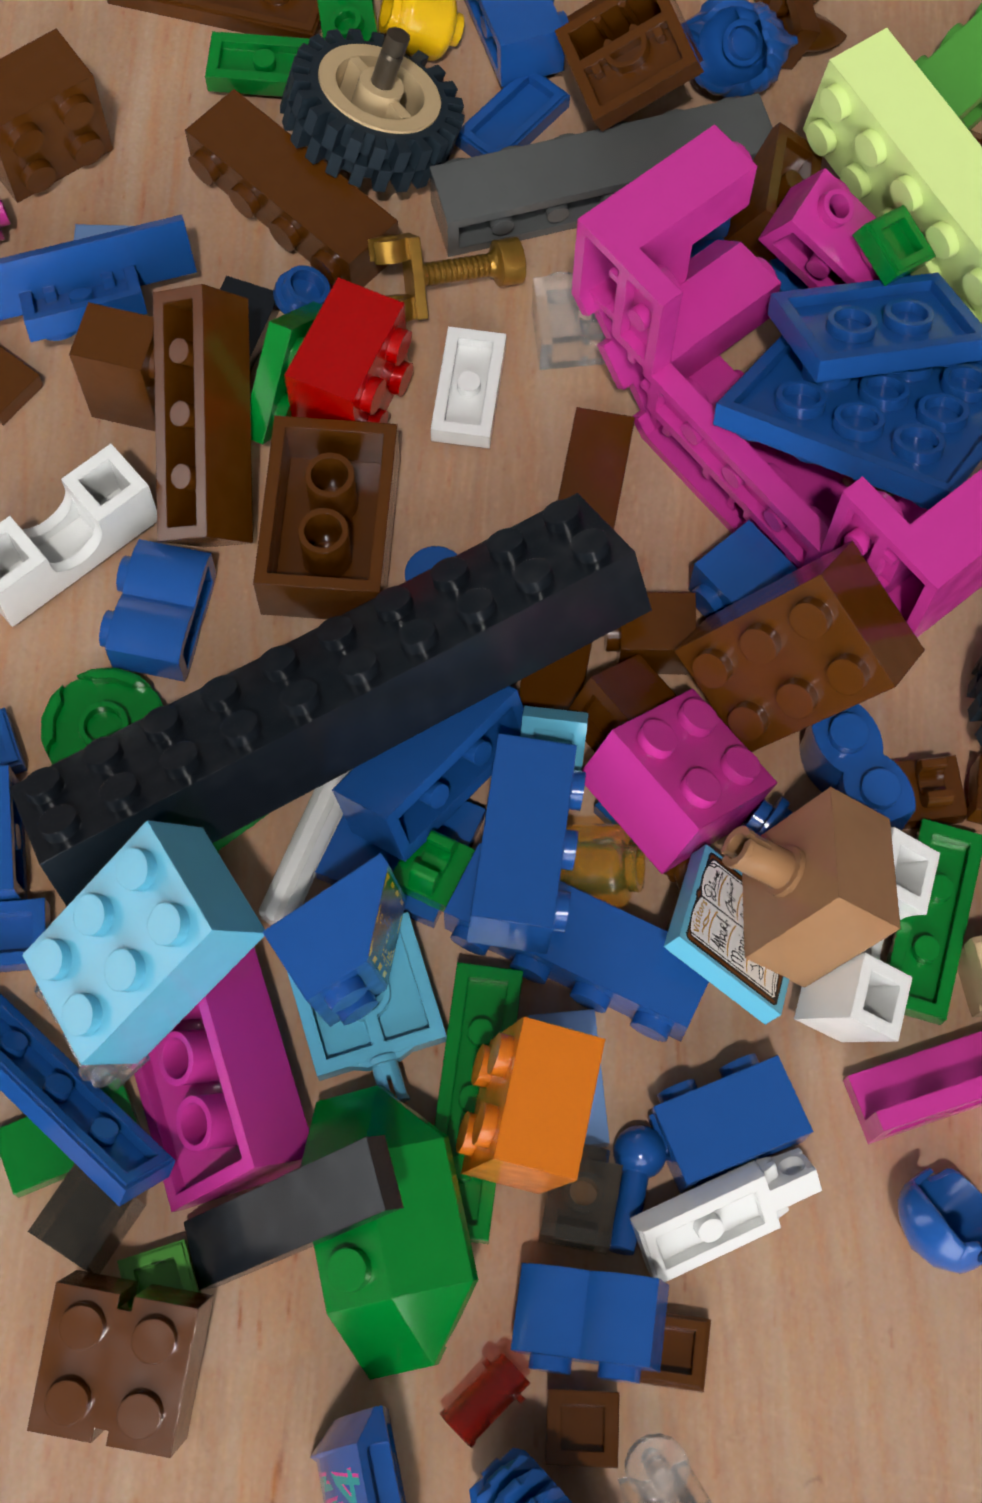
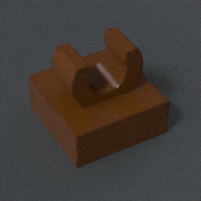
[895,755,967,829]

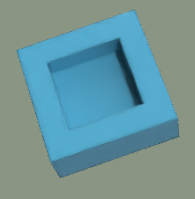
[520,706,589,771]

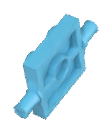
[287,891,447,1103]

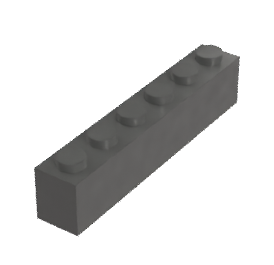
[430,93,773,257]

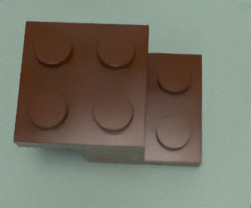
[555,0,704,132]

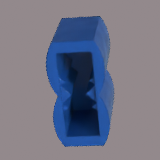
[99,539,216,682]
[800,704,916,831]
[511,1263,669,1384]

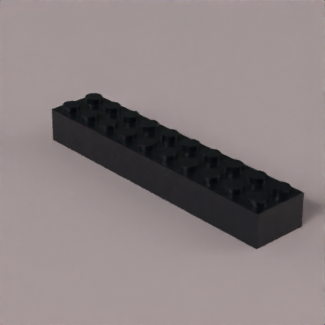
[9,493,652,906]

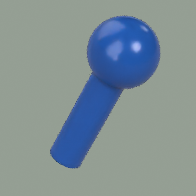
[607,1125,666,1256]

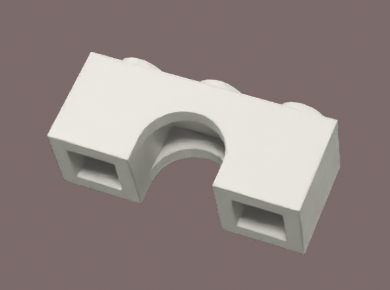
[0,444,157,627]
[794,827,940,1042]

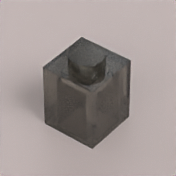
[28,1164,146,1274]

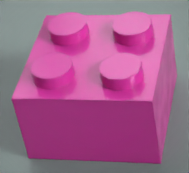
[582,688,778,874]

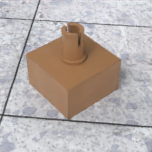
[721,787,901,988]

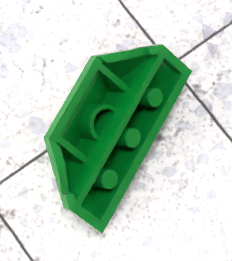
[300,1085,479,1380]

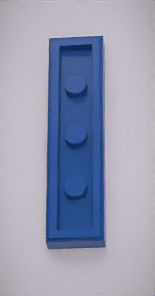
[0,993,176,1207]

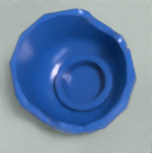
[897,1168,982,1274]

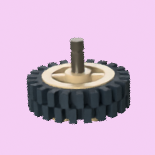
[280,27,464,193]

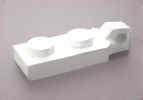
[630,1148,822,1282]

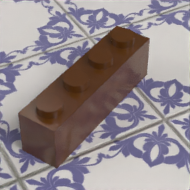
[185,89,399,287]
[153,284,253,548]

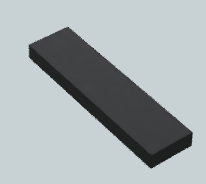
[184,1135,404,1290]

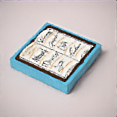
[664,844,790,1025]

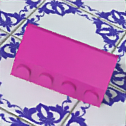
[131,947,309,1212]

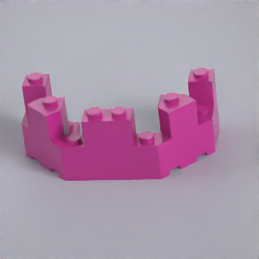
[571,124,982,638]

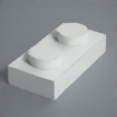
[431,326,506,449]

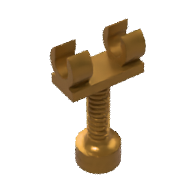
[368,232,526,322]

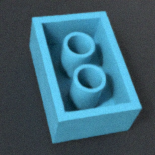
[22,820,265,1065]

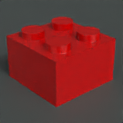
[284,277,414,423]

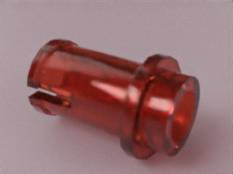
[439,1352,531,1448]

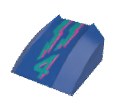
[310,1405,406,1503]

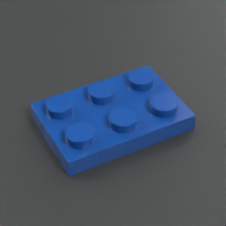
[768,272,982,383]

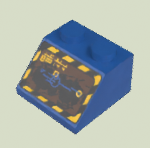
[262,853,406,1027]

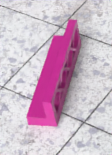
[843,1031,982,1144]

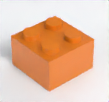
[456,1017,605,1194]

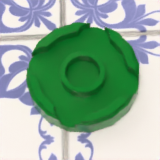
[41,668,163,765]

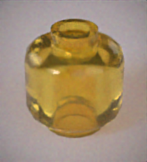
[560,824,646,908]

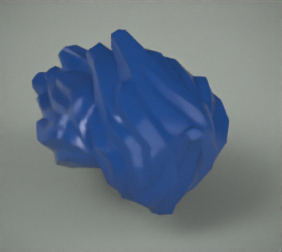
[686,0,798,98]

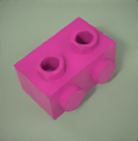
[758,168,880,288]

